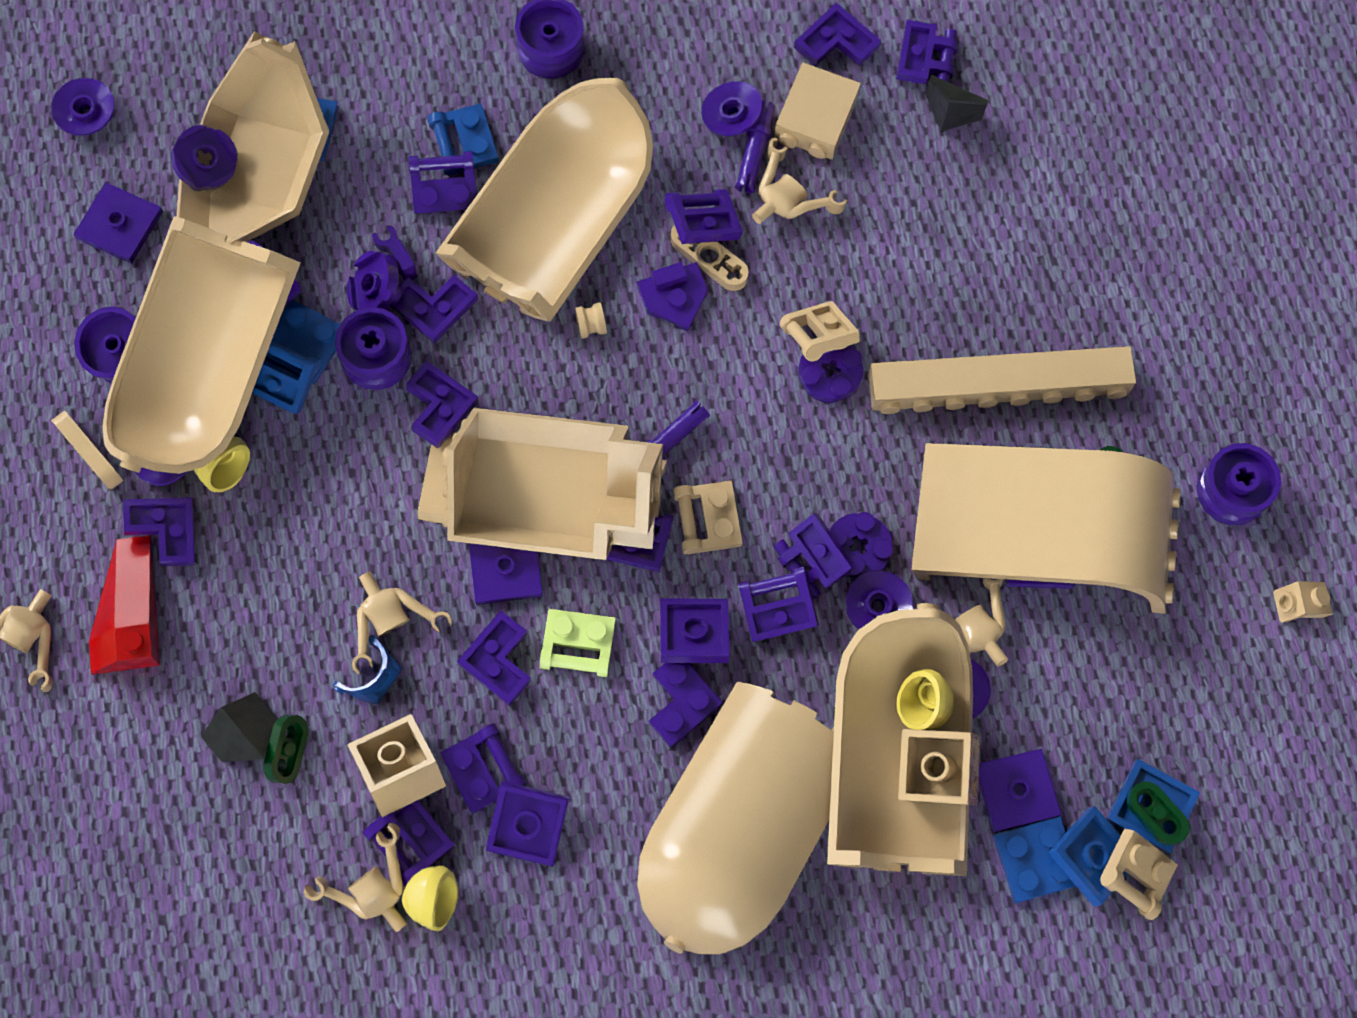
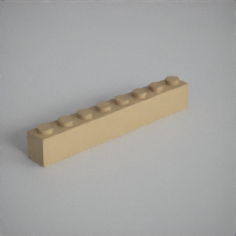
[868,346,1136,414]

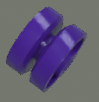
[515,0,585,79]
[74,306,136,383]
[334,307,412,390]
[1196,443,1281,525]

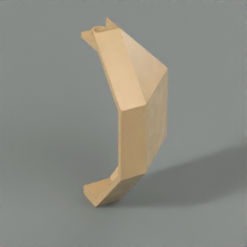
[177,31,329,244]

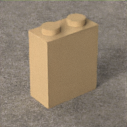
[774,62,861,160]

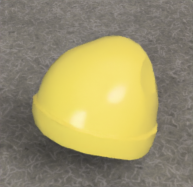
[194,437,250,492]
[897,669,954,731]
[402,865,459,932]

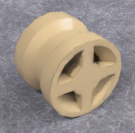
[575,302,607,339]

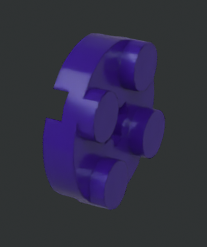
[171,125,238,191]
[347,251,401,310]
[798,345,864,403]
[830,512,893,578]

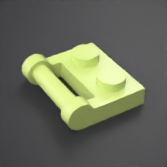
[539,609,616,677]

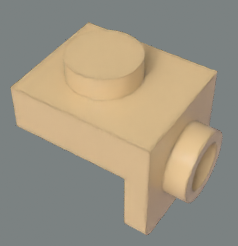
[1273,581,1333,622]

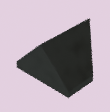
[925,75,989,132]
[201,692,277,763]

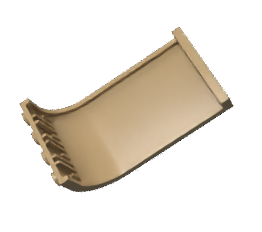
[911,443,1181,614]

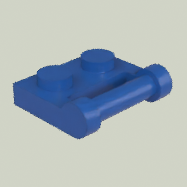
[427,103,499,175]
[252,340,321,415]

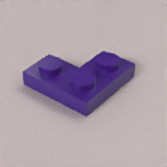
[794,3,882,66]
[390,275,479,344]
[406,361,478,449]
[123,497,195,566]
[456,610,532,707]
[649,663,723,748]

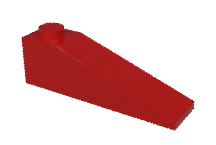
[89,535,160,675]

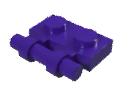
[896,19,958,85]
[773,513,855,600]

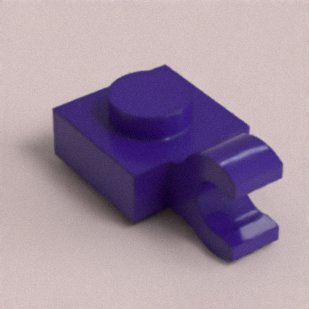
[372,225,418,280]

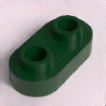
[263,715,309,784]
[1127,782,1189,846]

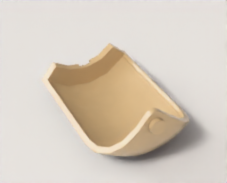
[435,78,653,322]
[103,216,301,474]
[827,603,973,876]
[637,682,834,954]

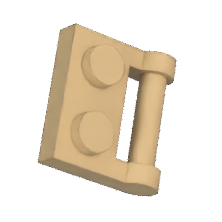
[780,301,860,362]
[673,480,743,554]
[1100,828,1178,920]

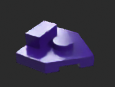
[636,262,708,332]

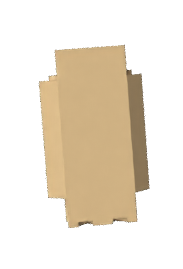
[418,408,667,560]

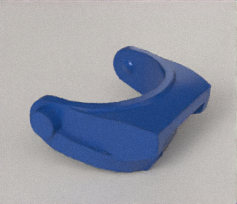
[333,634,403,704]

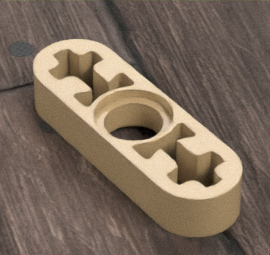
[671,225,748,291]
[51,410,124,491]

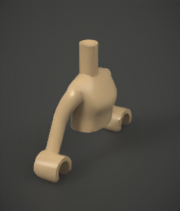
[752,138,847,224]
[352,571,452,675]
[955,578,1008,667]
[0,589,53,692]
[304,823,407,932]

